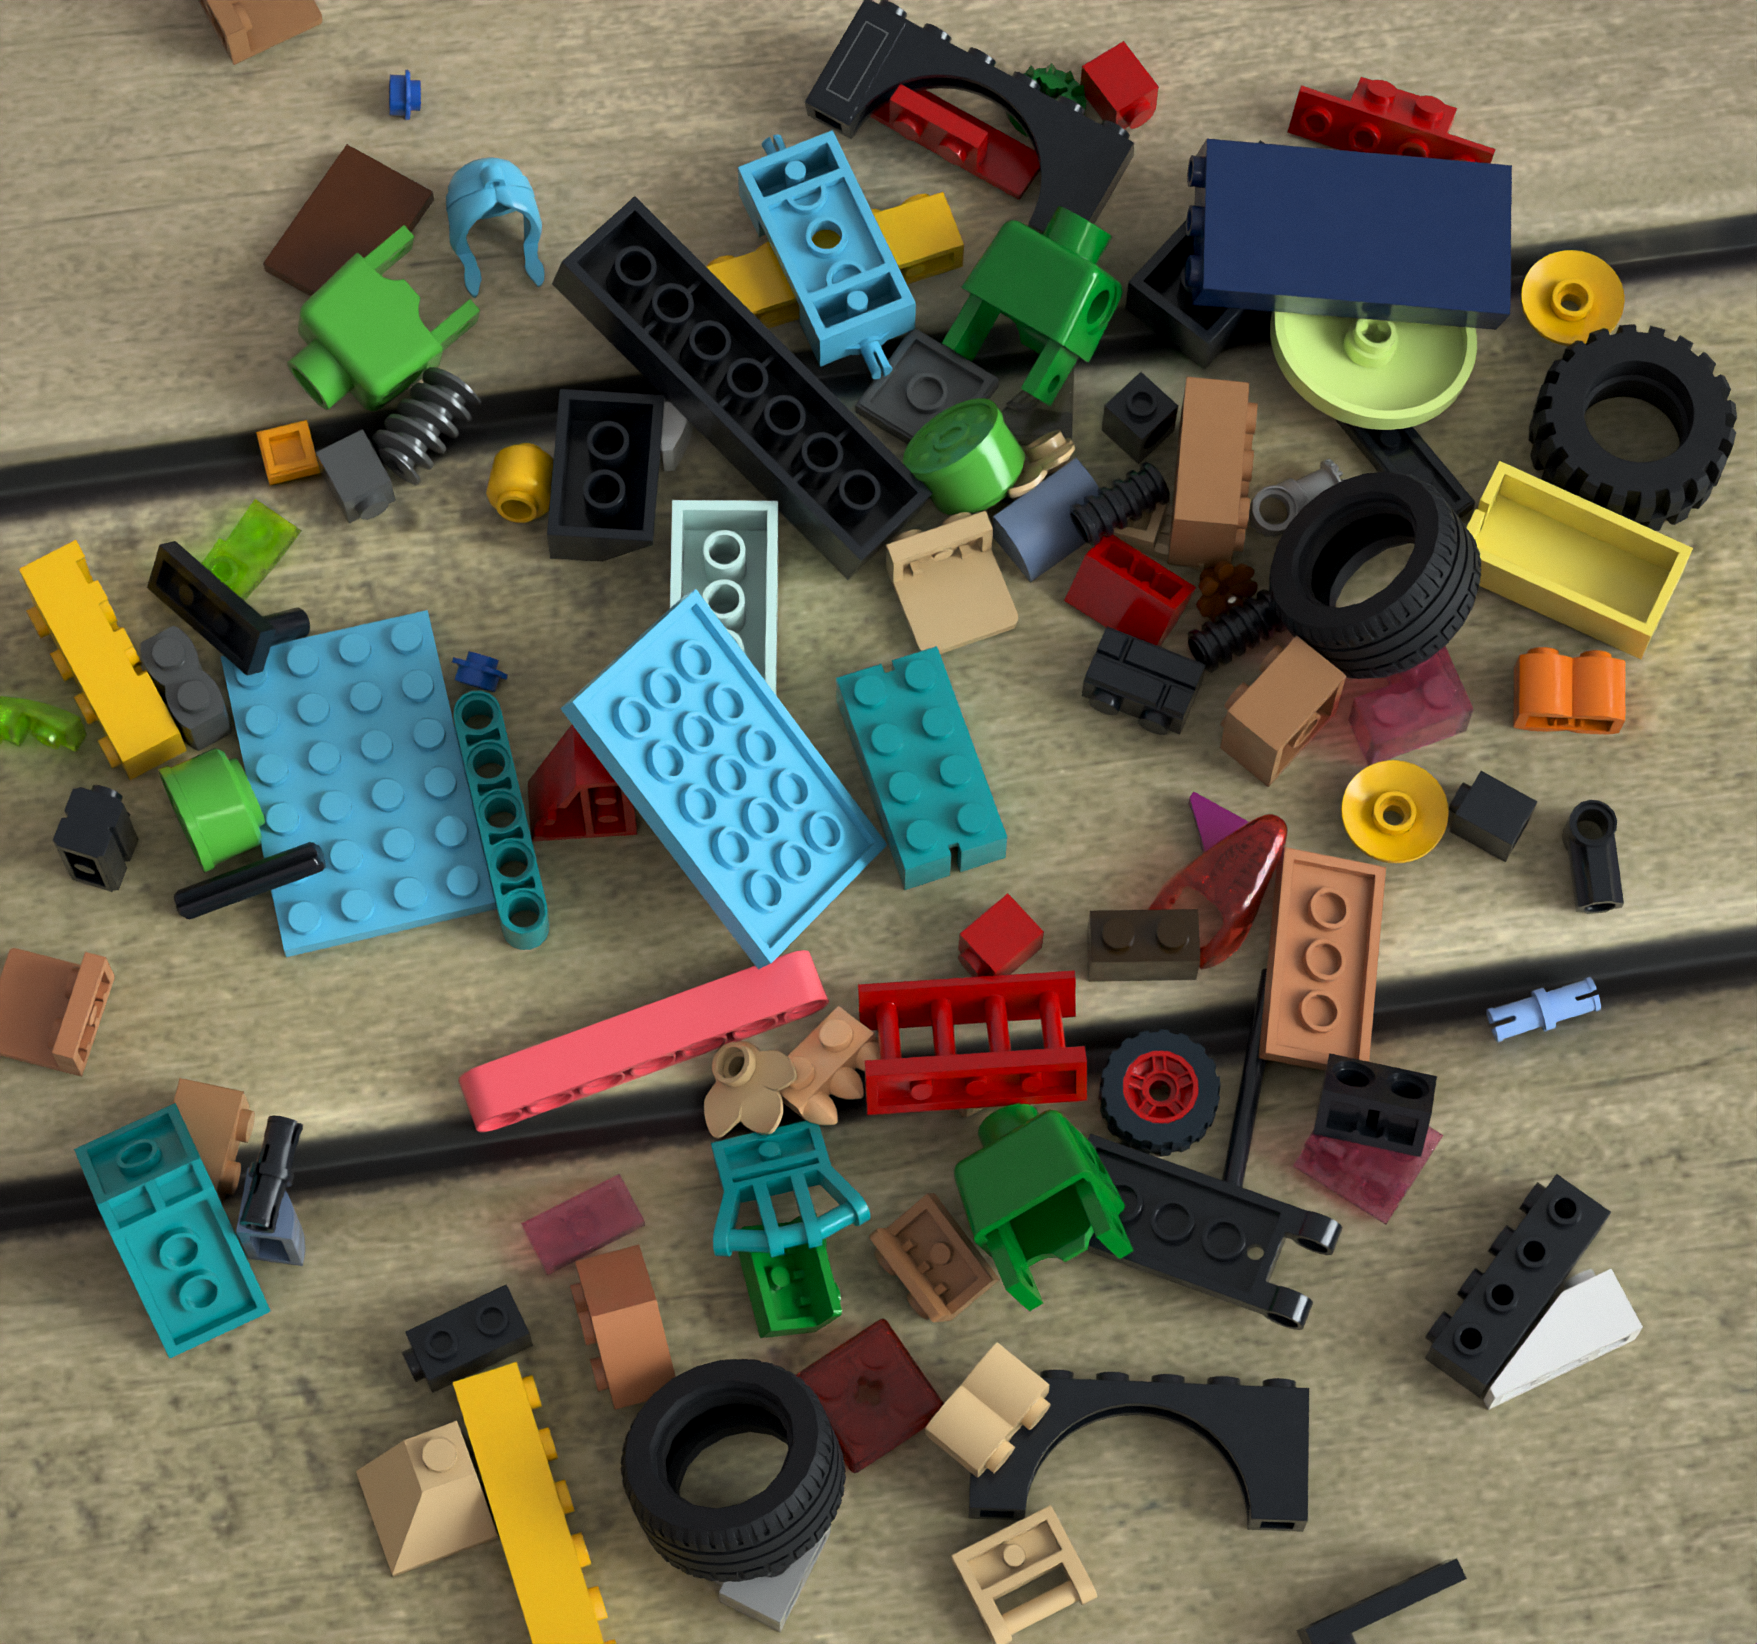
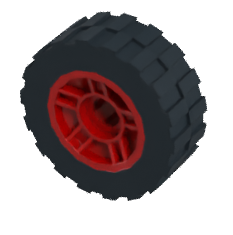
[1099,1029,1221,1156]

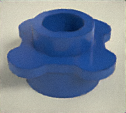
[452,651,508,692]

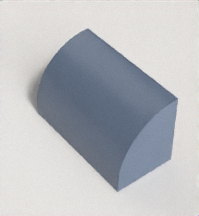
[993,458,1100,583]
[236,1167,306,1266]

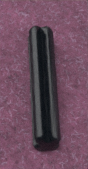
[174,842,326,919]

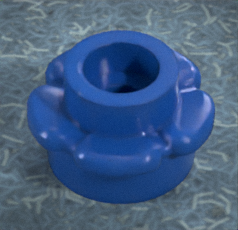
[389,70,421,120]

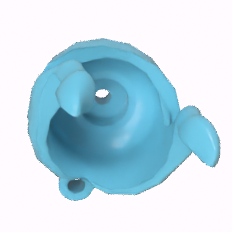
[446,157,545,298]

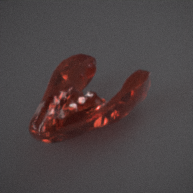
[1148,814,1288,970]

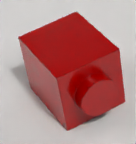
[1080,41,1159,129]
[958,893,1044,977]

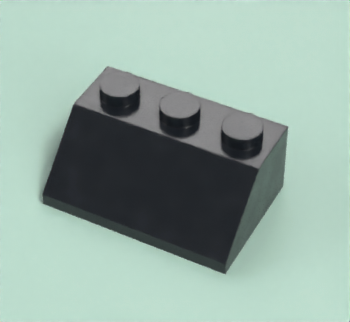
[547,389,665,562]

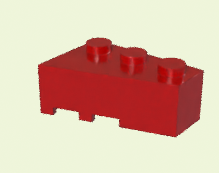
[528,725,637,842]

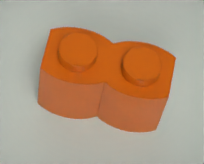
[1513,647,1625,734]

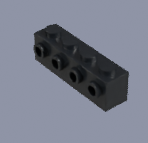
[1425,1174,1611,1398]

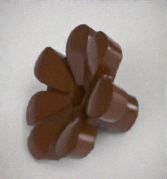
[1196,560,1258,623]

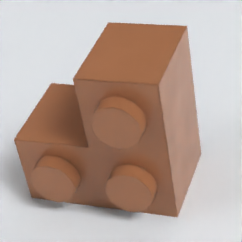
[570,1244,676,1410]

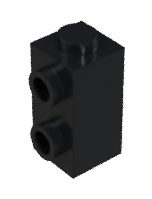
[402,1284,533,1393]

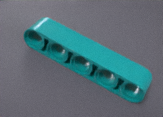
[454,690,550,950]

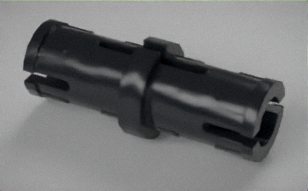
[239,1115,303,1233]

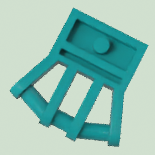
[711,1121,871,1258]

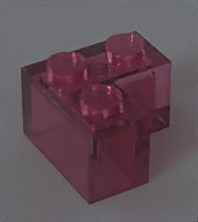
[1348,646,1474,766]

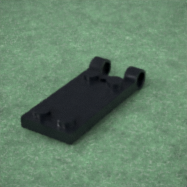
[1086,1133,1343,1330]

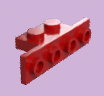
[1287,77,1496,163]
[870,84,1040,200]

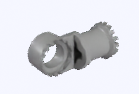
[1249,458,1346,537]

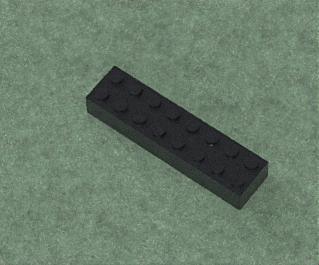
[552,196,933,580]

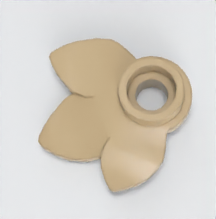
[1007,429,1075,498]
[704,1041,797,1139]

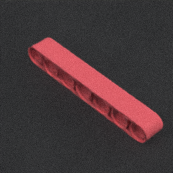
[458,950,829,1132]

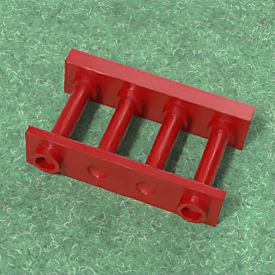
[858,970,1087,1115]

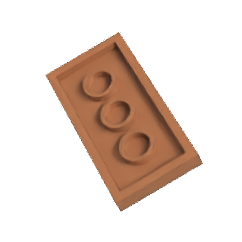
[1258,847,1386,1071]

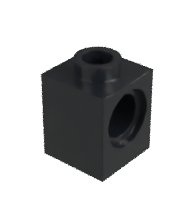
[1101,372,1178,464]

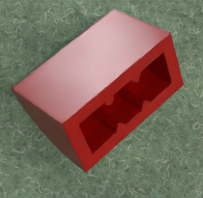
[1064,535,1196,647]

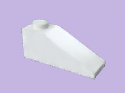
[1483,1269,1643,1410]

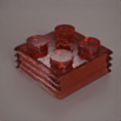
[796,1318,944,1473]

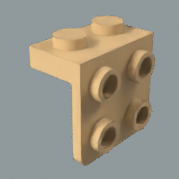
[886,511,1018,654]

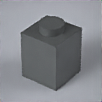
[316,429,396,523]

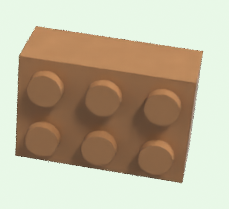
[1167,377,1258,568]

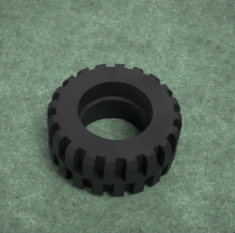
[1528,324,1737,531]

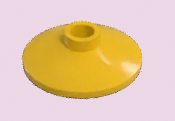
[1521,250,1625,346]
[1341,760,1449,863]

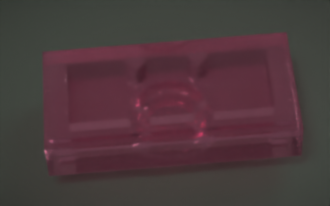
[521,1174,645,1275]

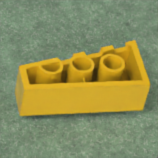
[19,540,187,780]

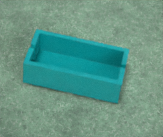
[836,646,1008,890]

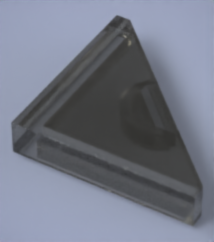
[1001,367,1074,446]

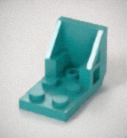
[74,1103,271,1359]

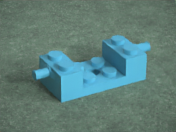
[738,130,916,379]

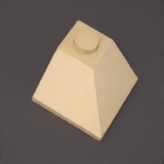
[356,1421,499,1577]

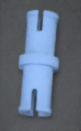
[1486,977,1601,1042]

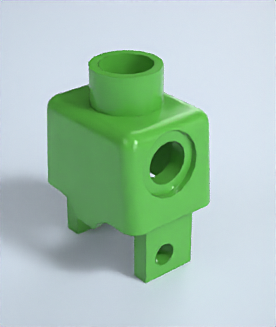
[287,225,480,411]

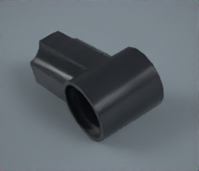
[1562,800,1624,914]

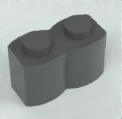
[140,625,231,751]

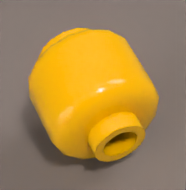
[486,443,554,523]

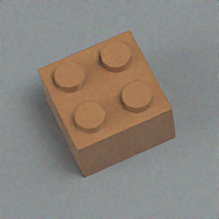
[1220,636,1346,787]

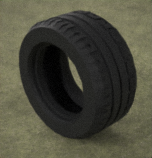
[1269,472,1481,679]
[620,1359,846,1582]

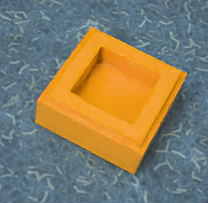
[256,420,320,485]

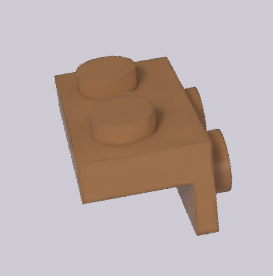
[869,1193,1000,1323]

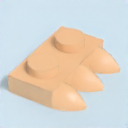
[779,1006,880,1125]

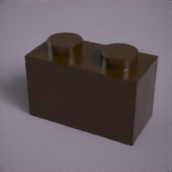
[1087,909,1200,982]

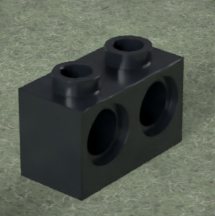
[1313,1053,1437,1157]

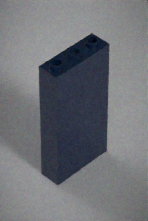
[1185,138,1512,330]

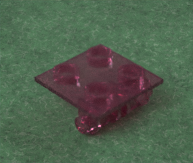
[1293,1127,1443,1225]

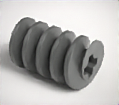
[372,367,481,486]

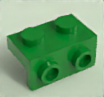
[738,1213,842,1338]

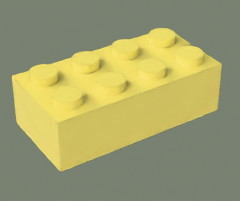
[1466,461,1693,659]

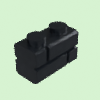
[1082,626,1206,735]
[53,785,139,892]

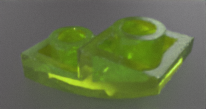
[201,499,301,601]
[0,696,87,752]

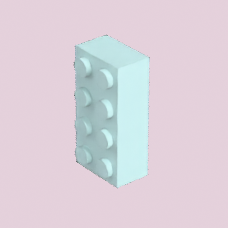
[670,500,779,696]

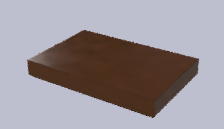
[263,144,434,296]

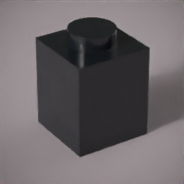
[1448,771,1538,862]

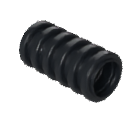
[1070,462,1170,546]
[1187,589,1287,673]

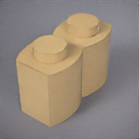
[925,1342,1051,1478]

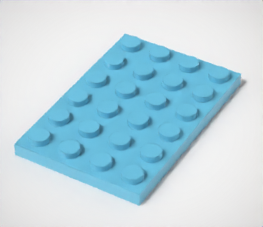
[560,589,888,969]
[220,610,497,957]

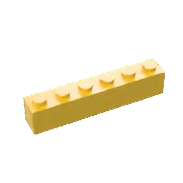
[707,192,964,329]
[452,1362,616,1644]

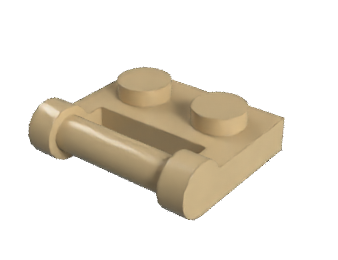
[951,1505,1097,1644]

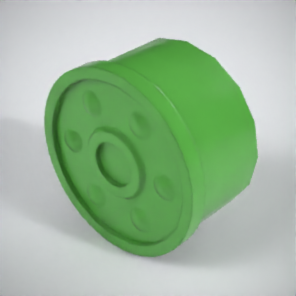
[903,398,1026,515]
[158,748,265,873]

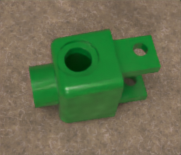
[942,205,1123,406]
[953,1103,1134,1312]

